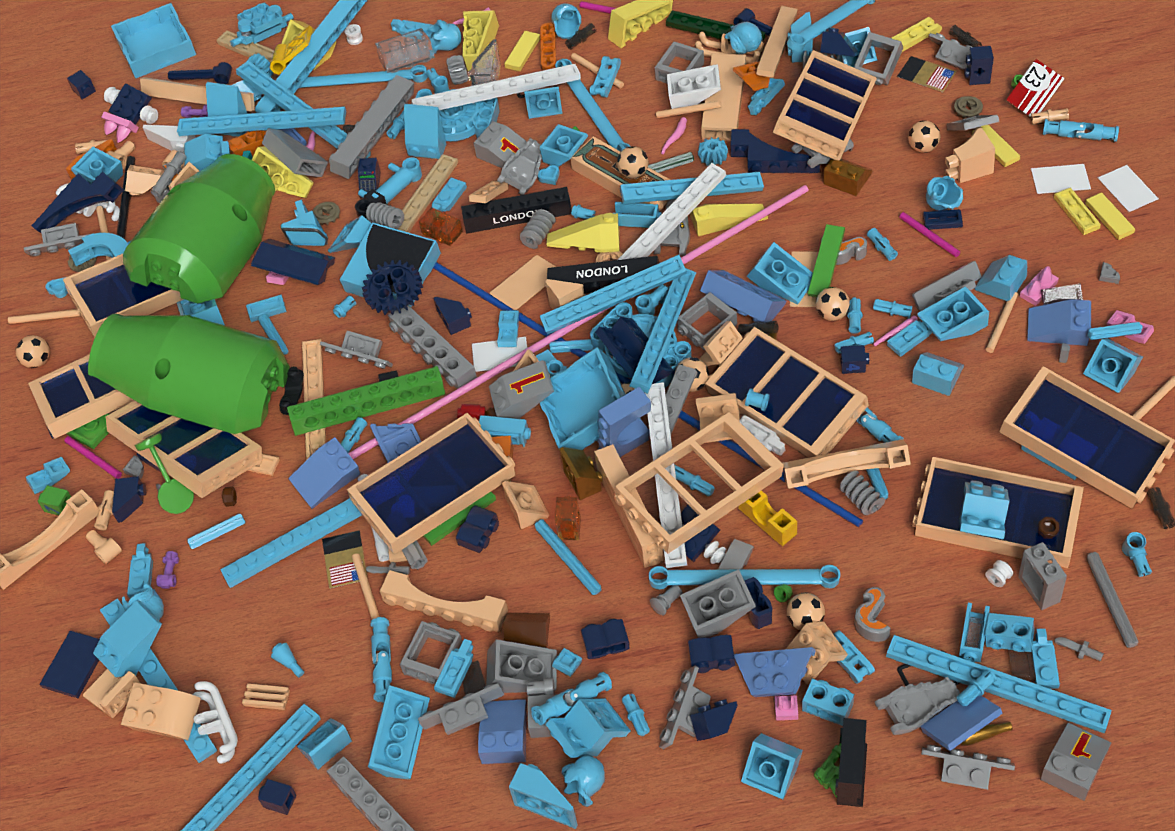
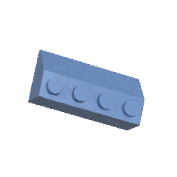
[700,270,787,324]

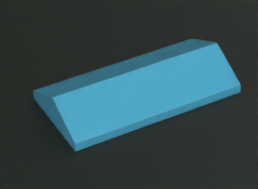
[368,685,430,780]

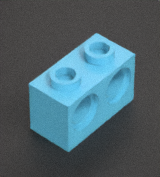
[985,613,1034,652]
[802,679,854,726]

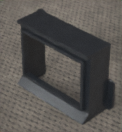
[835,718,867,807]

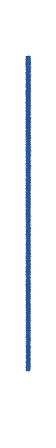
[433,262,863,527]

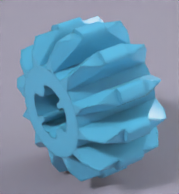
[246,53,273,77]
[698,137,728,166]

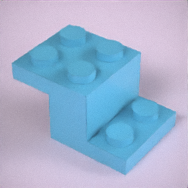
[959,481,1009,539]
[545,699,631,758]

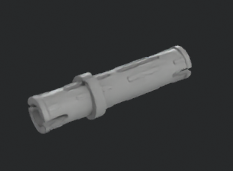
[151,151,187,198]

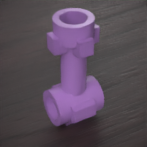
[181,104,208,118]
[156,551,179,589]

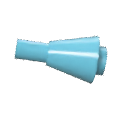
[271,643,304,678]

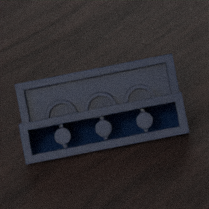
[251,239,335,285]
[595,317,674,384]

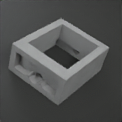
[854,32,903,86]
[655,41,704,84]
[677,292,737,350]
[1018,542,1067,611]
[400,621,463,685]

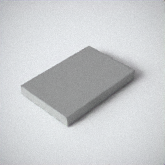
[946,115,999,130]

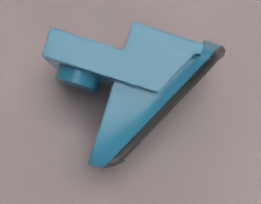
[281,199,328,246]

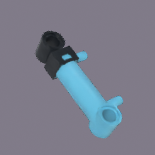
[355,157,422,223]

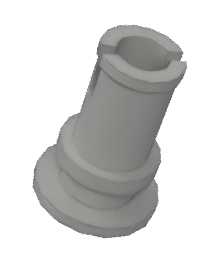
[650,585,683,616]

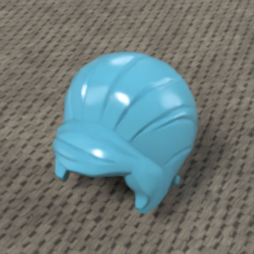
[551,3,582,39]
[428,20,462,54]
[725,22,762,55]
[926,176,963,211]
[122,583,164,621]
[561,756,605,807]

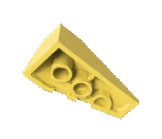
[252,146,314,198]
[689,204,768,236]
[547,213,620,253]

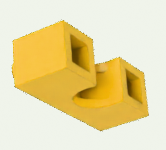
[738,491,797,547]

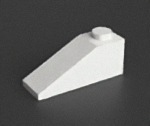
[143,125,196,153]

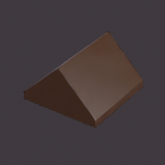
[503,613,550,648]

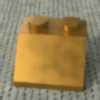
[824,159,873,196]
[559,447,603,500]

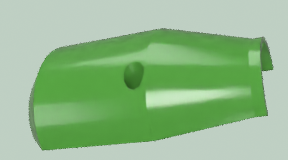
[123,154,275,304]
[88,314,290,434]

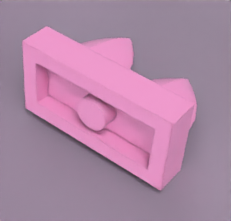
[101,112,139,143]
[1020,266,1059,306]

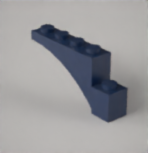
[731,129,820,173]
[32,171,124,233]

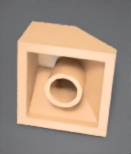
[125,165,164,195]

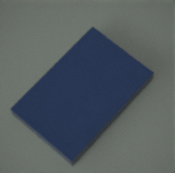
[39,631,100,699]

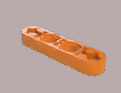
[540,23,557,71]

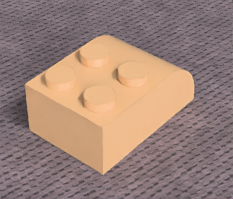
[121,682,201,741]

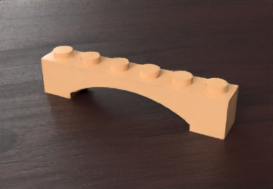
[782,439,911,489]
[0,489,99,590]
[380,570,508,632]

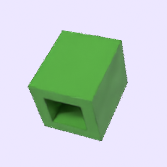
[38,485,71,515]

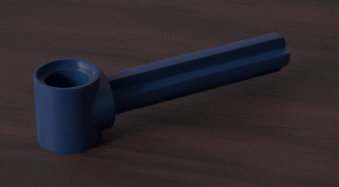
[733,8,788,44]
[168,62,232,84]

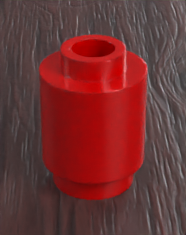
[457,404,486,421]

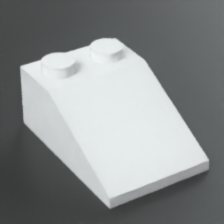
[667,64,721,109]

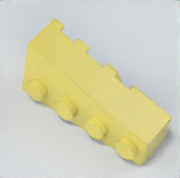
[608,0,673,48]
[463,10,499,71]

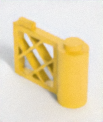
[270,25,313,75]

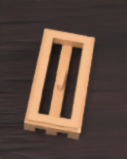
[242,684,290,710]

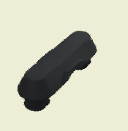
[279,366,304,416]

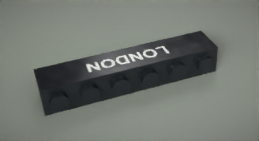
[461,187,572,234]
[547,256,660,293]

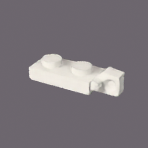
[740,415,786,456]

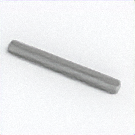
[1087,552,1138,648]

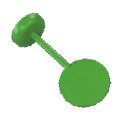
[135,433,194,514]

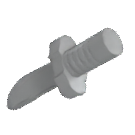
[366,562,410,575]
[1054,637,1104,662]

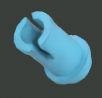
[571,204,596,220]
[333,296,357,318]

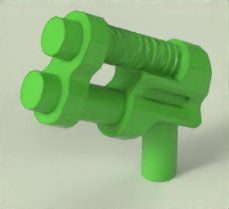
[814,743,841,798]

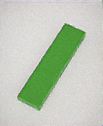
[808,224,845,297]
[423,492,496,546]

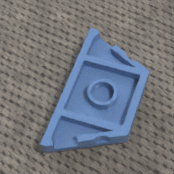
[370,424,429,482]
[734,647,816,697]

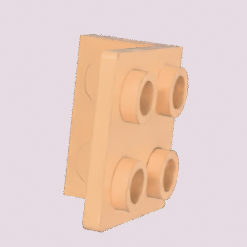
[700,321,743,366]
[696,393,740,443]
[786,621,848,684]
[83,669,141,719]

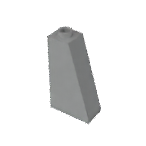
[262,128,328,177]

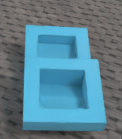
[497,311,519,347]
[26,457,70,494]

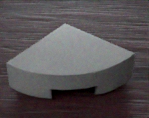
[1099,262,1120,284]
[1059,343,1070,363]
[123,455,144,480]

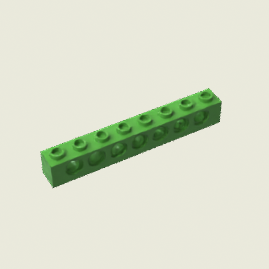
[287,366,445,436]

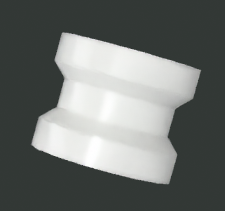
[345,24,363,45]
[985,560,1013,587]

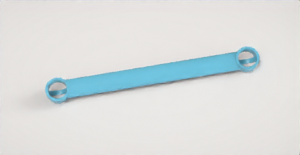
[787,0,876,51]
[555,59,630,151]
[299,65,428,88]
[649,565,841,590]

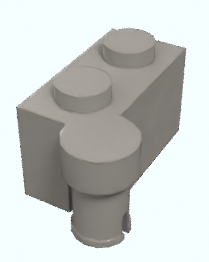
[527,678,560,738]

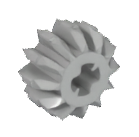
[446,55,469,85]

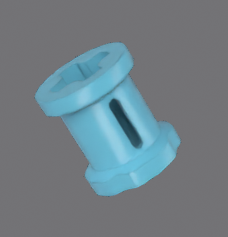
[745,389,770,411]

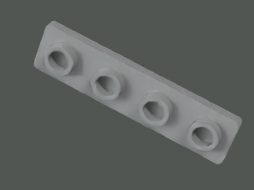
[929,33,994,70]
[24,223,93,256]
[912,261,982,311]
[320,331,393,369]
[666,365,697,434]
[659,666,711,749]
[418,683,504,735]
[921,745,1015,790]

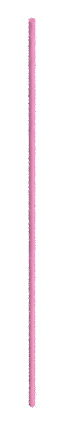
[348,185,809,459]

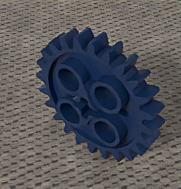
[362,260,423,315]

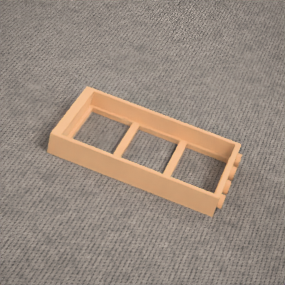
[614,412,784,554]

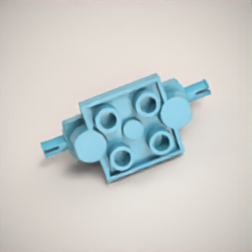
[230,2,294,47]

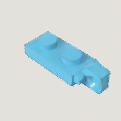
[391,19,434,41]
[748,78,785,115]
[430,178,467,219]
[887,320,932,357]
[127,543,153,598]
[1031,629,1060,689]
[434,639,474,698]

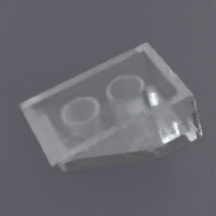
[468,39,501,86]

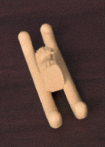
[695,32,764,64]

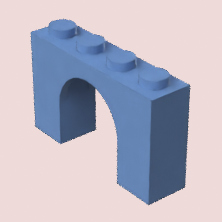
[597,387,651,457]

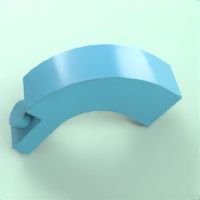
[68,233,128,266]

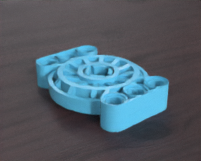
[415,89,500,141]
[590,302,692,388]

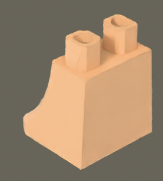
[945,127,995,183]

